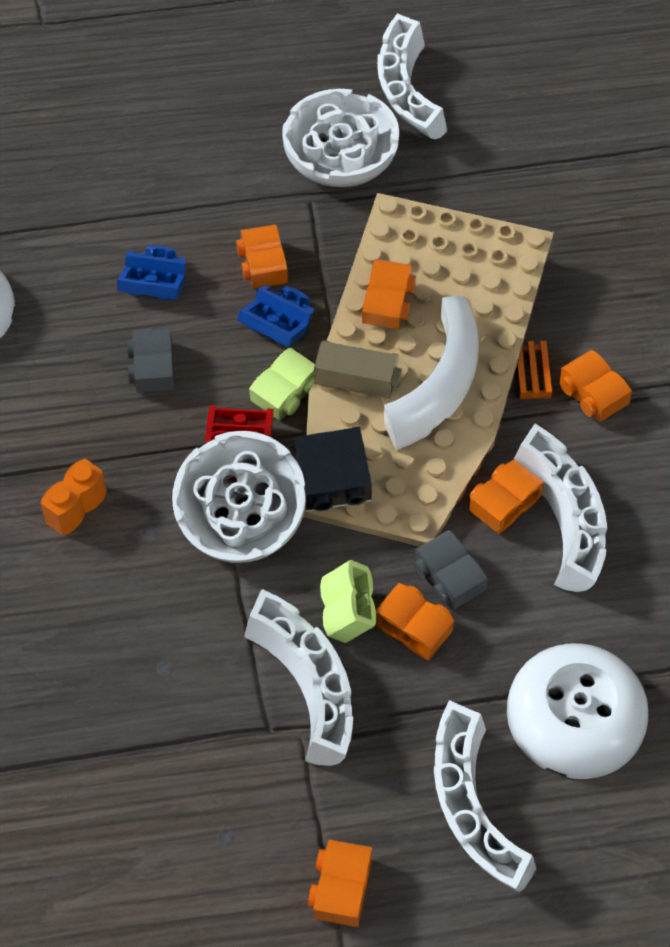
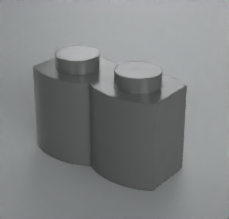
[127,327,175,393]
[413,530,488,610]

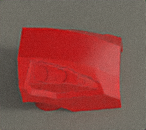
[205,405,274,479]

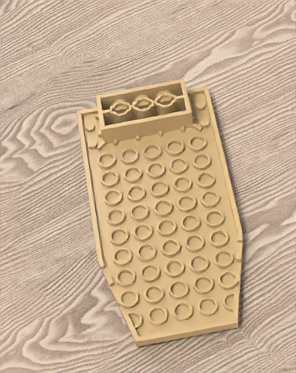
[303,193,554,547]

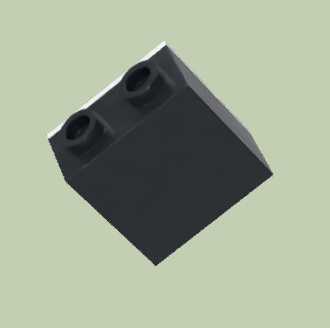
[295,427,372,512]

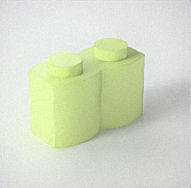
[249,347,315,421]
[320,560,376,643]

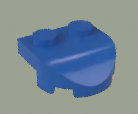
[117,246,186,300]
[237,285,314,347]

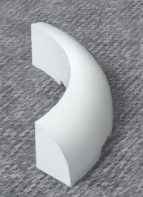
[378,14,447,140]
[384,296,479,451]
[514,424,607,592]
[244,589,353,766]
[434,700,537,892]

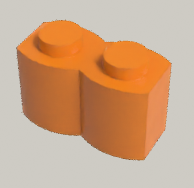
[236,224,288,289]
[362,259,417,329]
[560,350,632,422]
[40,459,107,536]
[469,459,544,534]
[375,583,455,660]
[308,839,372,927]

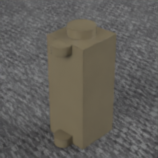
[314,340,402,398]

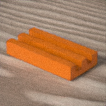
[516,341,552,399]

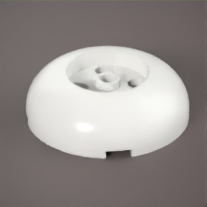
[282,89,399,187]
[172,431,306,563]
[507,643,649,779]

